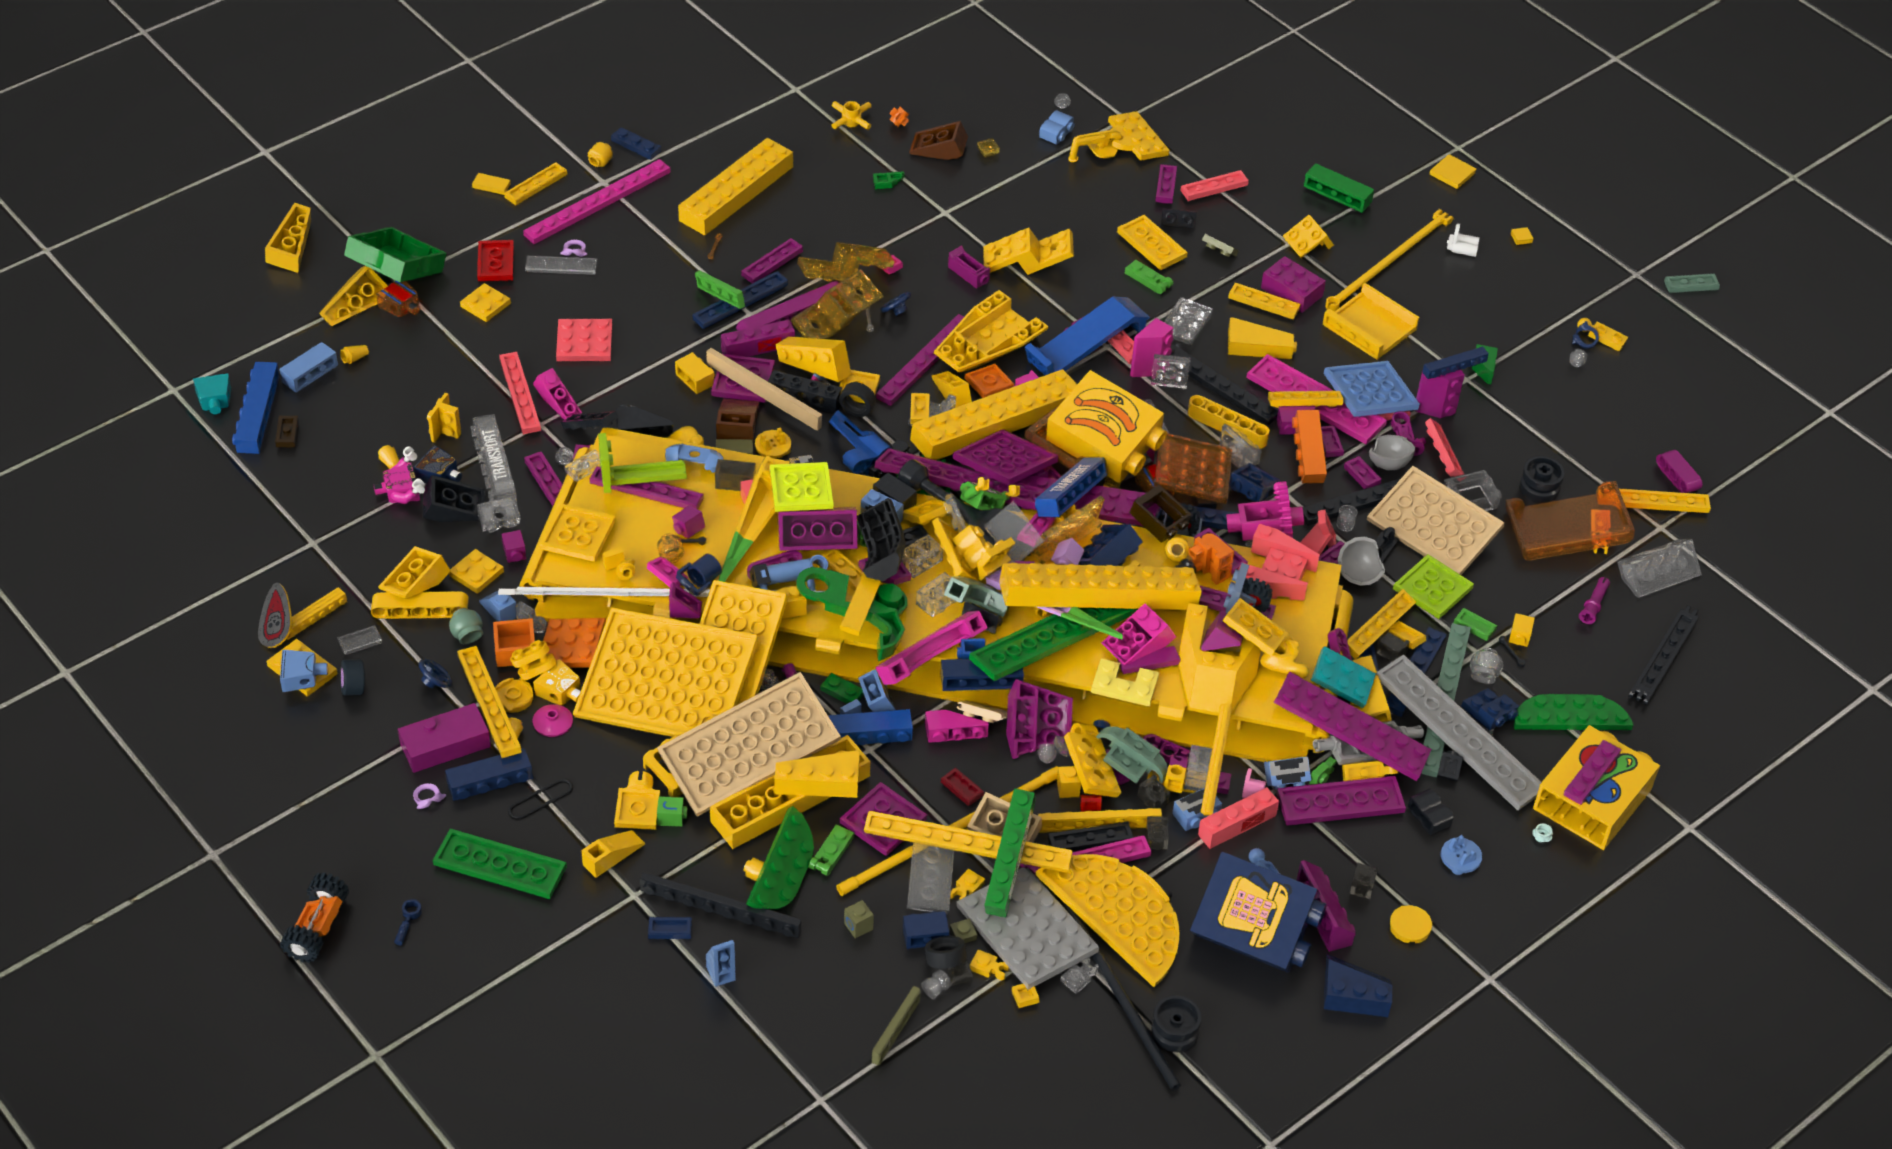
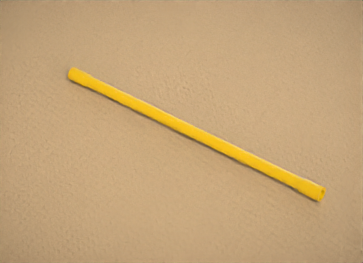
[836,766,1058,896]

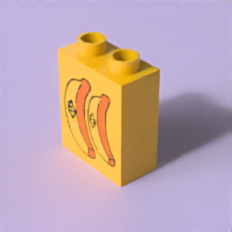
[1046,370,1167,484]

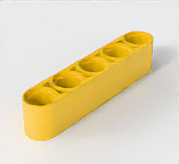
[1188,395,1270,449]
[371,592,469,619]

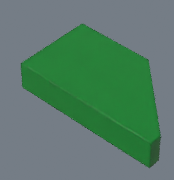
[873,172,904,189]

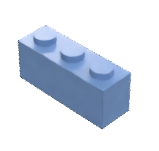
[279,342,338,393]

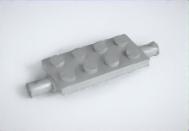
[1313,721,1424,765]

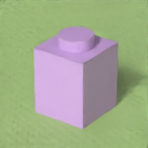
[1051,538,1084,565]

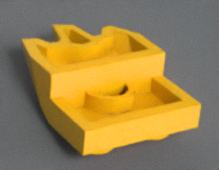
[977,537,1015,583]

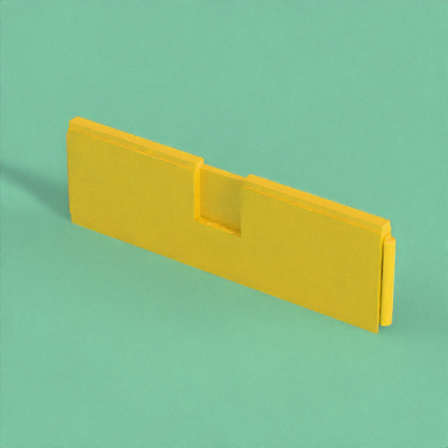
[519,427,1353,762]

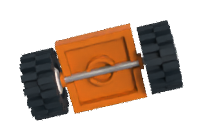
[280,872,349,963]

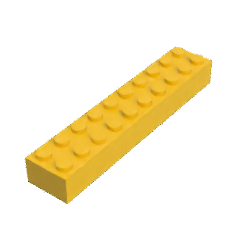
[910,369,1077,460]
[999,563,1202,610]

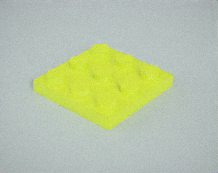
[770,462,834,512]

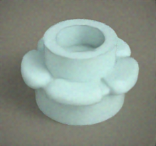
[1532,823,1553,842]

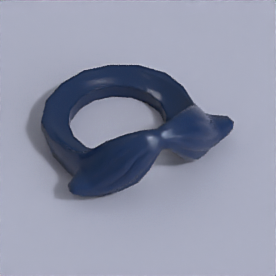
[1572,321,1599,349]

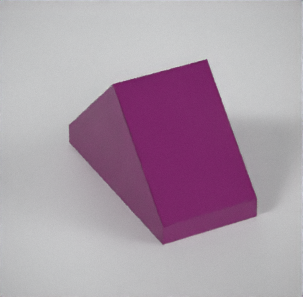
[669,582,702,618]

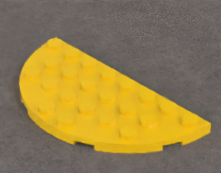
[1036,854,1179,987]

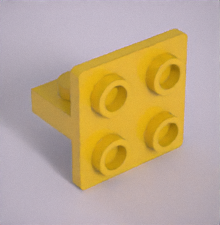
[427,393,461,442]

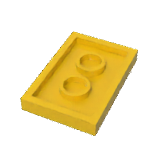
[1222,598,1288,656]
[266,639,338,697]

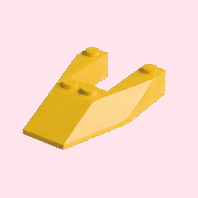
[1178,603,1267,715]

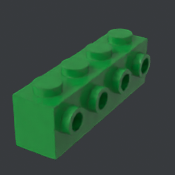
[1304,163,1374,213]

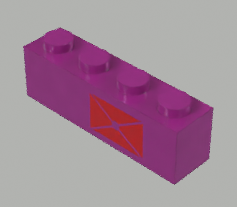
[721,320,795,357]

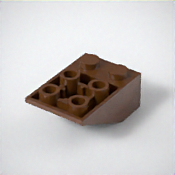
[716,399,760,440]

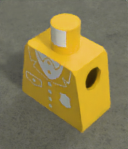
[533,659,581,706]

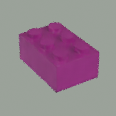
[1261,256,1326,313]

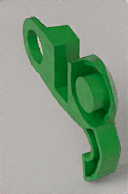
[796,567,907,661]

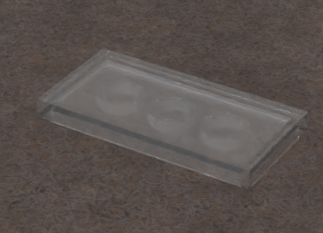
[907,842,954,914]

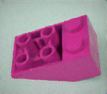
[1101,604,1176,665]

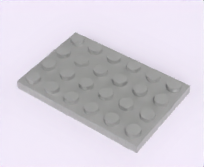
[957,867,1099,990]

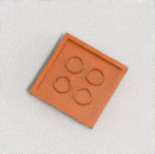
[543,618,606,668]

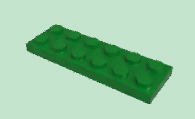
[433,828,567,899]

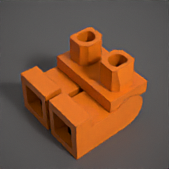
[1188,533,1234,585]

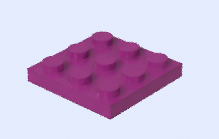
[711,354,775,403]
[840,782,927,857]

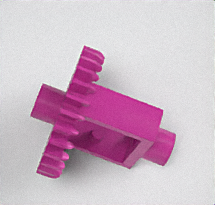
[1226,481,1304,541]

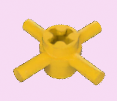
[832,101,871,130]

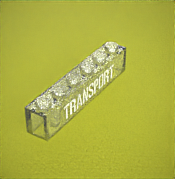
[470,414,517,509]

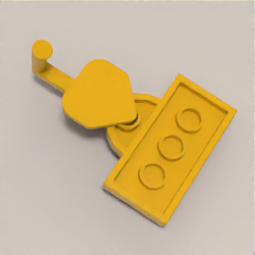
[1069,111,1170,162]

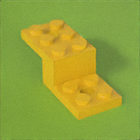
[983,228,1074,275]

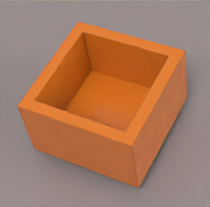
[493,618,535,667]

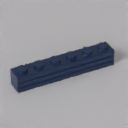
[1422,346,1489,379]

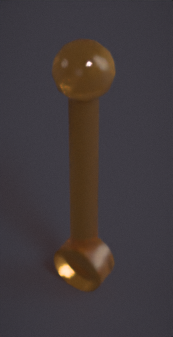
[707,233,723,259]

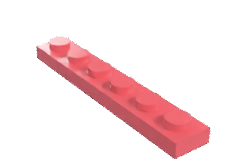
[499,352,541,434]

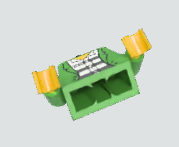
[960,477,1020,510]

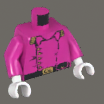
[373,446,425,504]

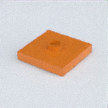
[964,364,1015,398]

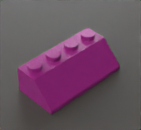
[1296,860,1356,952]

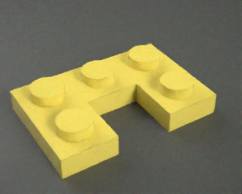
[1091,658,1159,707]

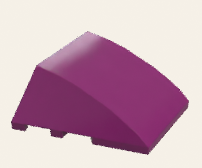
[1006,679,1073,759]

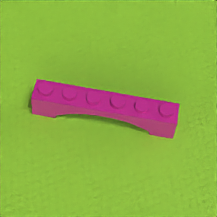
[876,611,987,685]

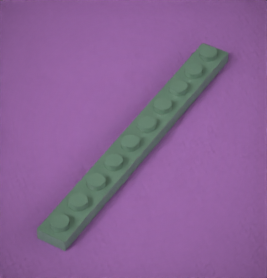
[1421,623,1471,777]

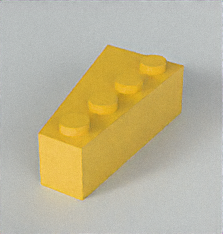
[775,750,860,798]

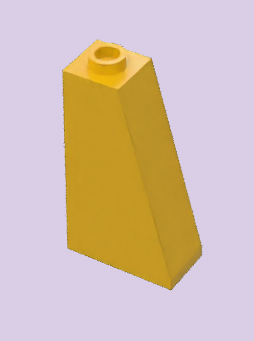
[1228,318,1297,359]
[1350,655,1392,722]

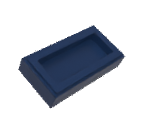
[648,917,692,939]

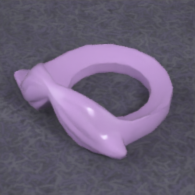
[560,240,587,257]
[413,784,446,809]

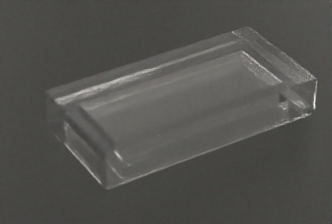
[337,625,382,656]

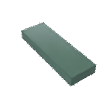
[1664,274,1720,293]

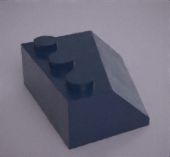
[1078,524,1143,566]
[1324,954,1393,1017]

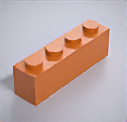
[1292,410,1327,483]

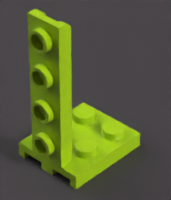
[598,433,687,493]

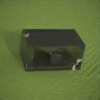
[715,459,756,491]

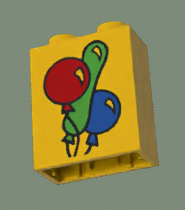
[1533,725,1660,850]

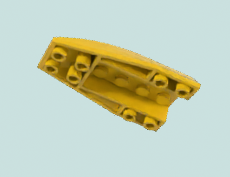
[934,290,1049,372]

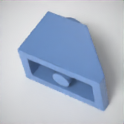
[479,591,518,622]

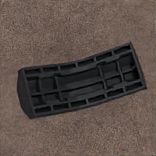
[857,498,906,581]

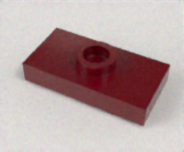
[941,767,984,806]

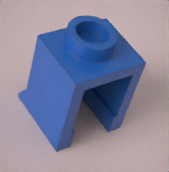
[957,638,985,659]

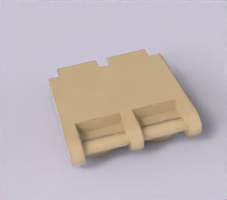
[957,700,1007,723]

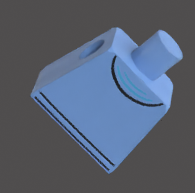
[280,650,328,692]

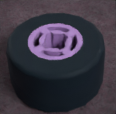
[340,659,365,696]

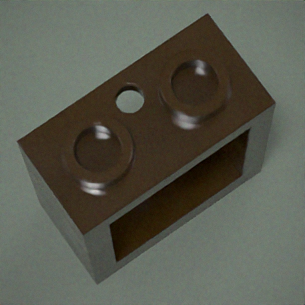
[1129,485,1192,543]

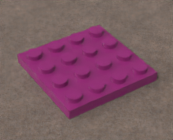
[953,429,1058,486]

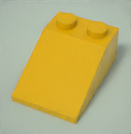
[378,546,451,599]

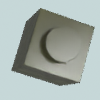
[844,900,874,938]

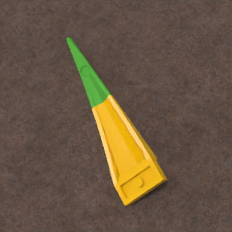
[718,455,781,582]

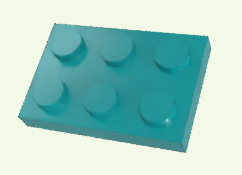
[1311,646,1376,708]

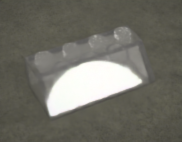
[1617,539,1702,598]

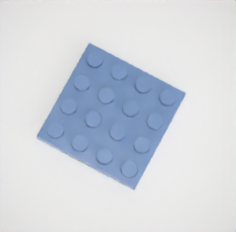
[1324,361,1420,417]

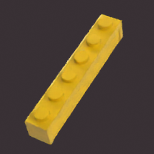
[287,587,347,640]

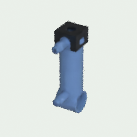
[749,555,828,591]

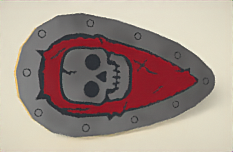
[258,583,292,648]

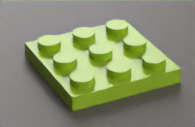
[1393,554,1474,619]

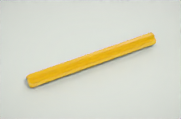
[1201,704,1232,816]

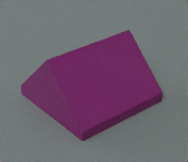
[1201,610,1243,651]

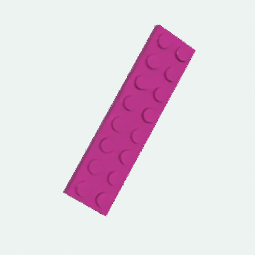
[1246,354,1387,444]

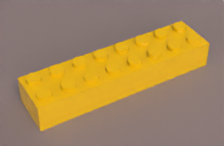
[678,138,793,235]
[710,735,871,849]

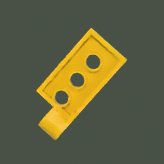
[1064,723,1121,798]

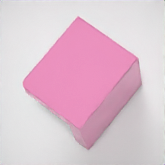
[1242,768,1266,798]

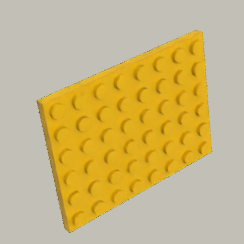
[573,608,759,737]

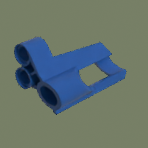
[828,410,892,476]

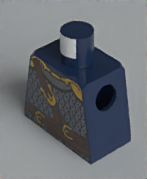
[413,445,462,483]

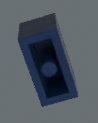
[903,911,949,949]

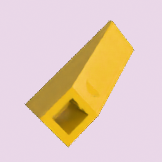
[581,830,645,878]

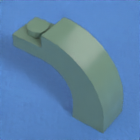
[944,576,1009,617]

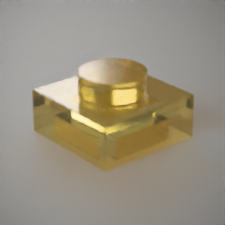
[977,138,1000,157]

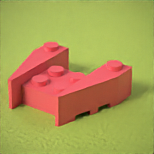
[1239,524,1320,601]

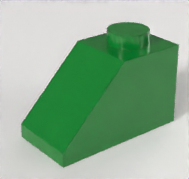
[1472,344,1498,385]

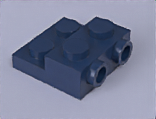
[1228,463,1280,502]
[1461,688,1519,731]

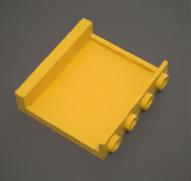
[1323,282,1419,360]

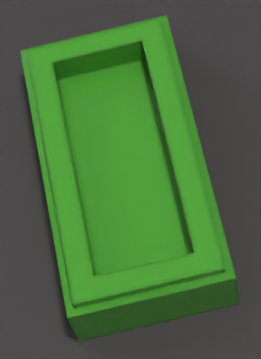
[1453,608,1497,641]

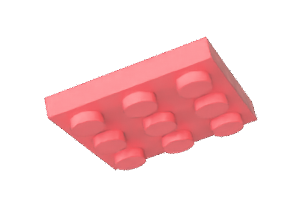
[556,319,612,361]

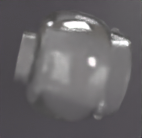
[1470,648,1504,684]

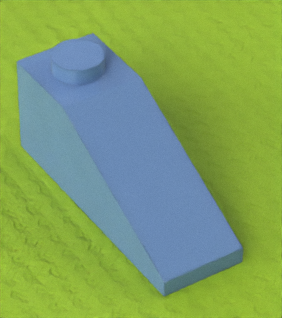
[706,940,735,987]

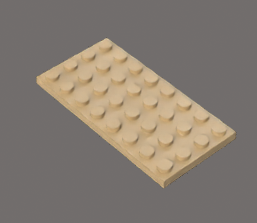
[657,672,841,817]

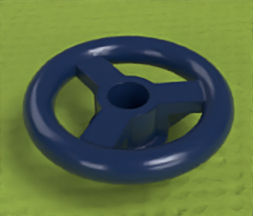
[880,292,911,316]
[419,659,452,688]

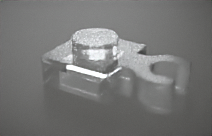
[1060,958,1099,994]

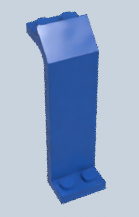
[1025,296,1150,376]

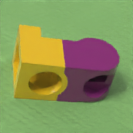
[1164,754,1188,793]

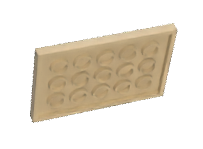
[1367,466,1504,575]

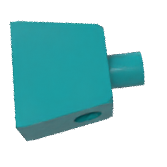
[193,373,231,414]

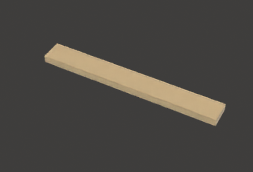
[707,348,822,431]

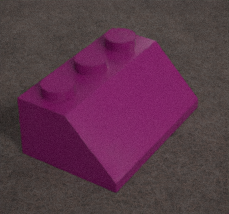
[1415,369,1465,418]

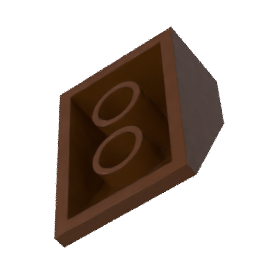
[909,121,968,160]

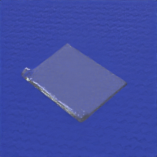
[984,501,1044,563]

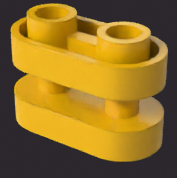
[510,640,557,680]

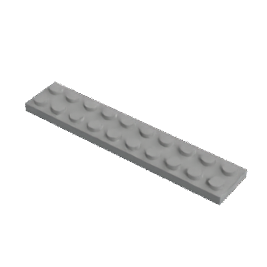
[1376,654,1542,811]

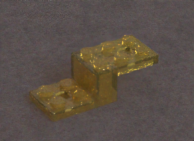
[797,242,894,284]
[791,270,883,339]

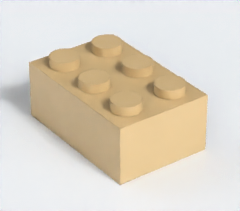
[967,792,1042,843]

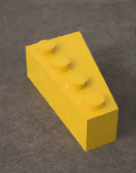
[265,203,311,273]
[775,337,851,382]

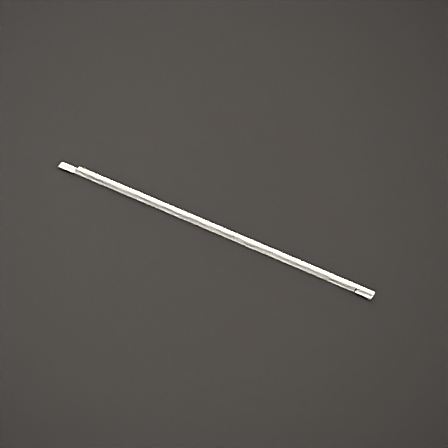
[498,587,824,597]

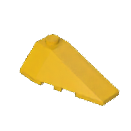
[319,266,390,326]

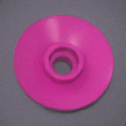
[533,704,573,737]

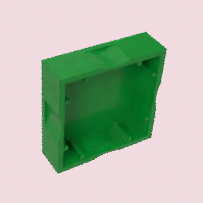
[344,227,447,282]

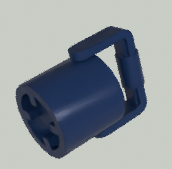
[676,554,722,596]

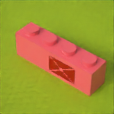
[1198,787,1279,849]

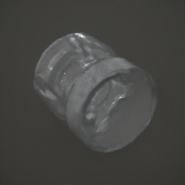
[1336,505,1358,531]
[921,969,952,999]

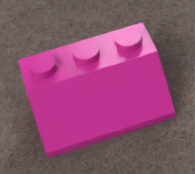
[1130,318,1173,377]

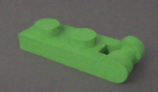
[1125,260,1173,294]
[808,825,854,876]

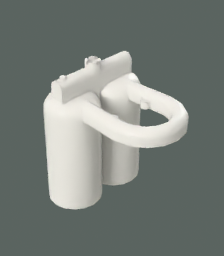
[1447,223,1480,257]

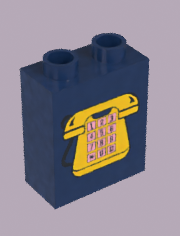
[1190,852,1327,973]

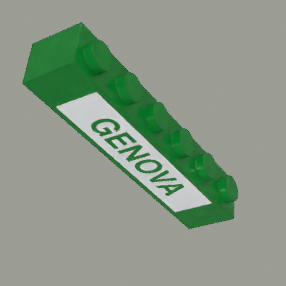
[984,788,1036,918]

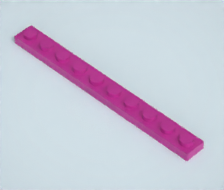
[523,159,670,244]

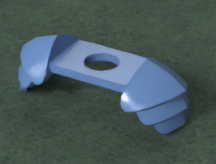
[665,444,724,474]

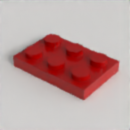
[477,240,514,281]

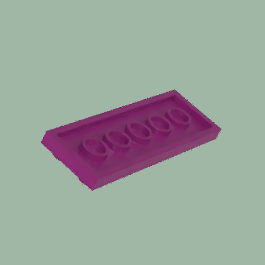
[1277,776,1406,825]

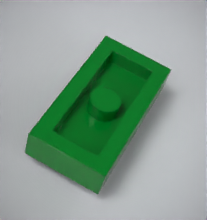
[820,673,864,704]

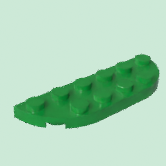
[1514,694,1633,730]
[746,806,814,910]

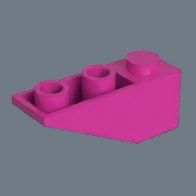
[533,368,582,420]
[925,710,989,743]

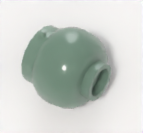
[449,608,483,644]

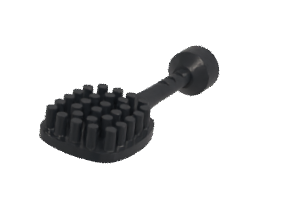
[897,459,1036,563]

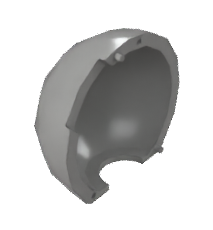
[1369,435,1415,470]
[1337,537,1385,586]

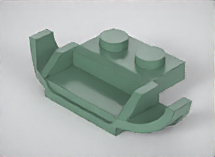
[1096,726,1168,784]

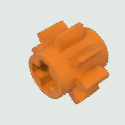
[890,107,909,127]

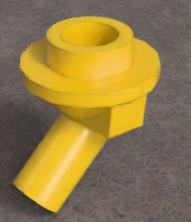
[616,558,636,580]

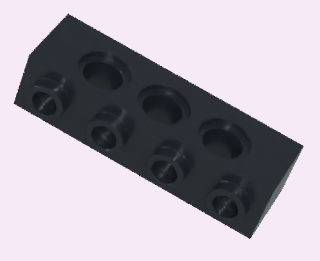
[768,370,842,414]

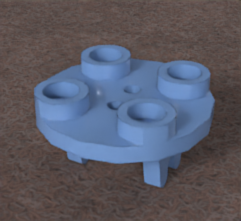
[1440,835,1482,875]

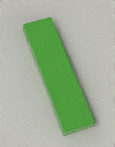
[695,270,745,309]

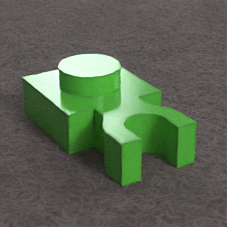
[1308,756,1337,785]

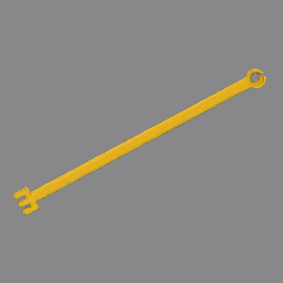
[1325,209,1454,312]

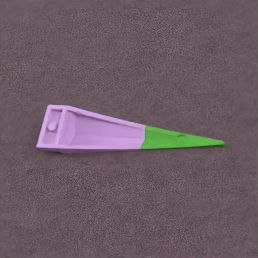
[986,562,1123,640]

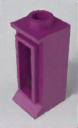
[948,245,990,289]

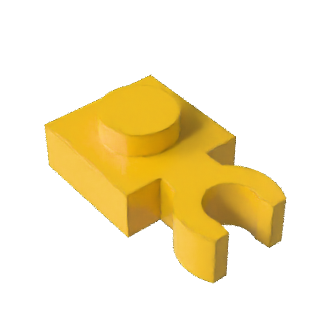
[950,868,985,900]
[969,949,1010,980]

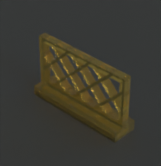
[1031,496,1105,564]

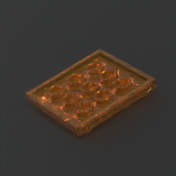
[1153,433,1232,504]

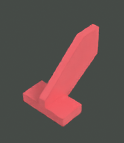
[1300,510,1336,554]

